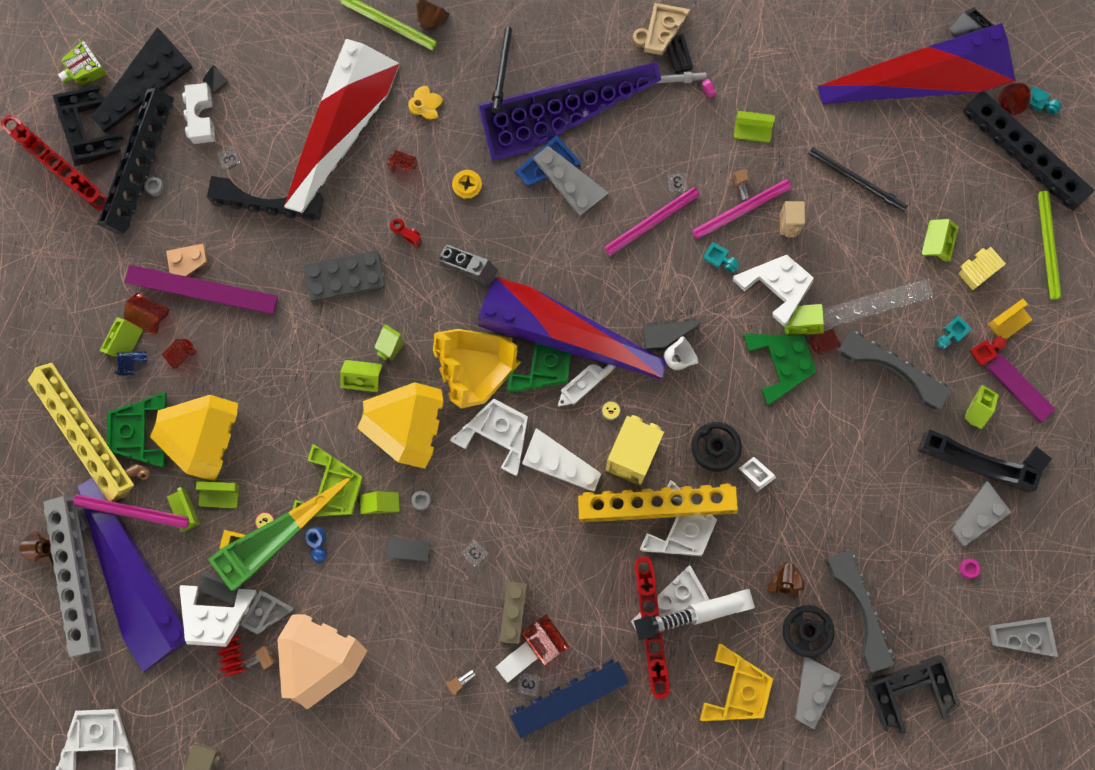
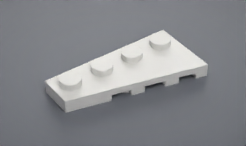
[522,428,601,492]
[631,565,710,630]

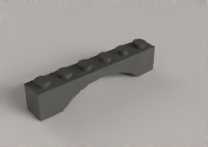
[836,330,952,413]
[824,550,895,673]

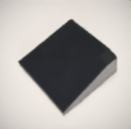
[202,65,228,93]

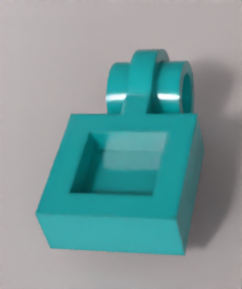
[1023,86,1062,115]
[703,242,740,273]
[935,315,972,350]

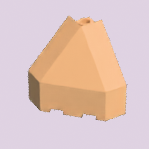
[278,615,367,710]

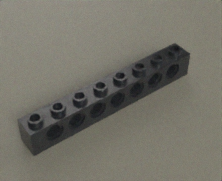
[97,88,174,234]
[962,91,1095,211]

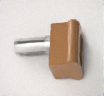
[731,169,749,200]
[245,645,278,669]
[446,670,476,695]

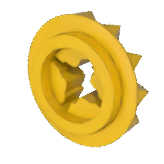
[452,170,482,199]

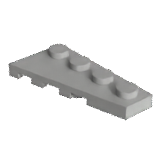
[533,146,609,217]

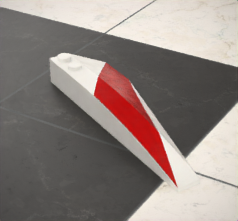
[284,39,400,213]

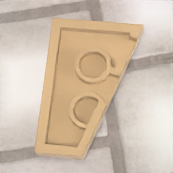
[644,3,690,55]

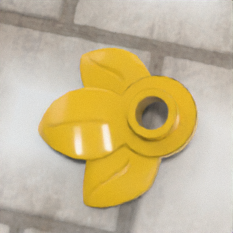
[408,86,443,120]

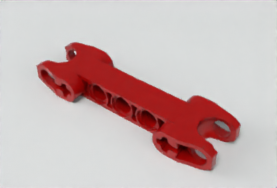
[1,115,107,211]
[634,557,670,699]

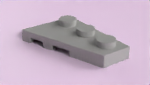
[951,480,1011,546]
[989,617,1058,657]
[795,657,841,729]

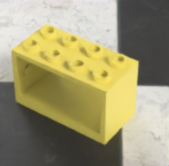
[605,415,664,486]

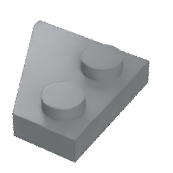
[240,590,294,634]

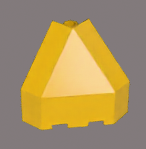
[433,329,521,408]
[357,382,443,469]
[150,395,238,482]

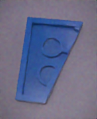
[515,135,581,186]

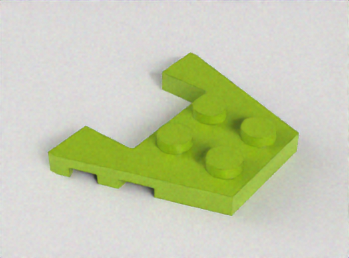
[292,444,363,517]

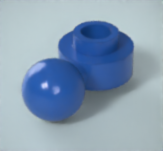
[305,526,327,563]

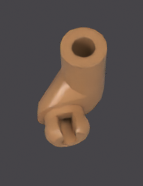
[124,464,150,480]

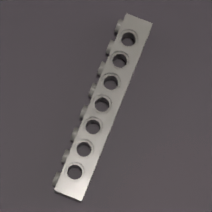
[43,496,102,657]

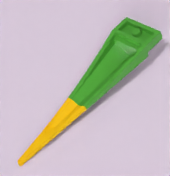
[208,478,350,591]

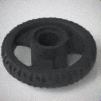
[691,422,742,472]
[782,605,835,658]

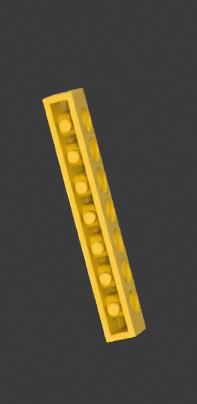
[578,484,738,522]

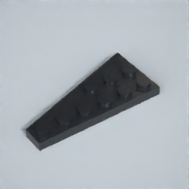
[92,27,193,133]

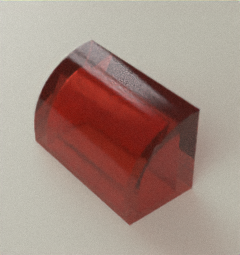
[522,614,570,665]

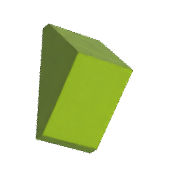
[360,491,400,515]

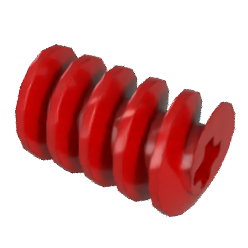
[216,634,246,677]

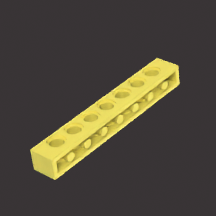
[28,363,134,502]

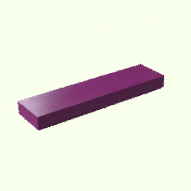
[985,353,1056,423]

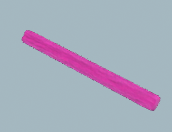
[692,179,792,239]
[605,187,699,256]
[73,495,190,528]

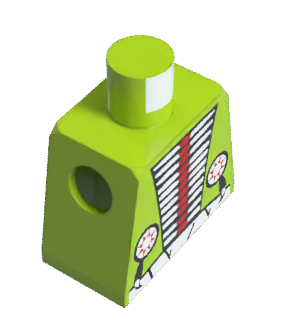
[58,41,107,86]

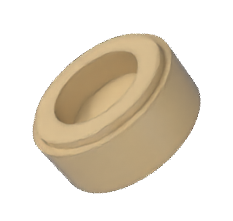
[632,28,648,48]

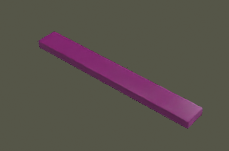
[124,264,278,315]

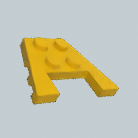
[700,643,773,721]

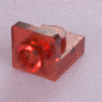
[387,150,418,173]
[810,328,841,355]
[161,338,197,369]

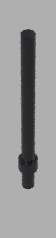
[492,27,512,113]
[809,147,908,212]

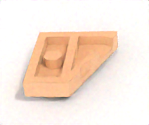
[166,244,208,277]

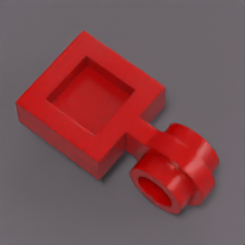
[390,218,422,248]
[970,336,1007,367]

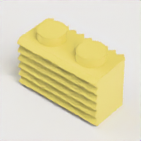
[958,247,1006,290]

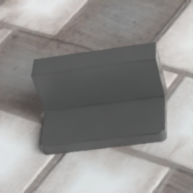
[198,571,244,604]

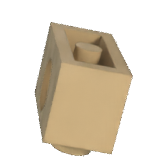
[780,201,805,237]

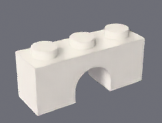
[182,83,215,144]

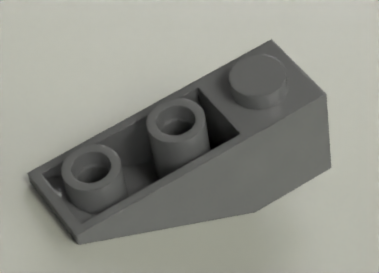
[438,244,498,286]
[643,318,701,352]

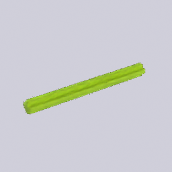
[340,0,437,50]
[1038,191,1061,300]

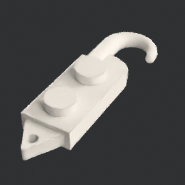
[558,364,616,407]

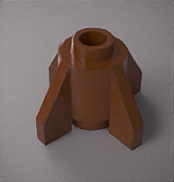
[416,0,450,31]
[19,531,54,564]
[768,563,805,599]

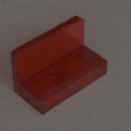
[123,293,170,335]

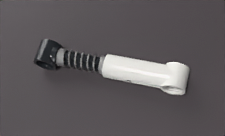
[633,589,755,640]

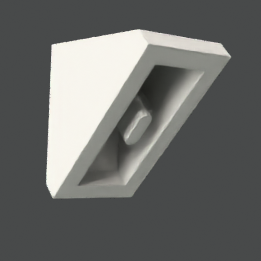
[739,457,776,493]
[496,642,539,683]

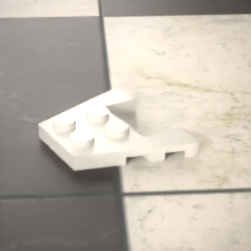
[733,255,814,327]
[450,399,528,477]
[640,480,717,557]
[180,585,257,647]
[56,709,136,770]

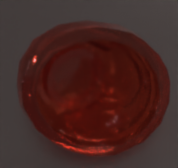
[999,82,1031,116]

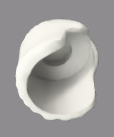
[664,336,698,370]

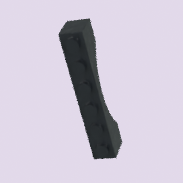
[207,176,324,221]
[918,429,1042,493]

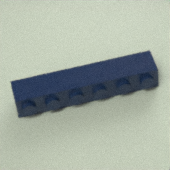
[510,659,629,738]

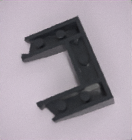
[53,86,124,167]
[865,655,960,734]

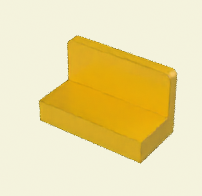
[988,298,1032,339]

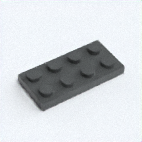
[304,250,385,303]

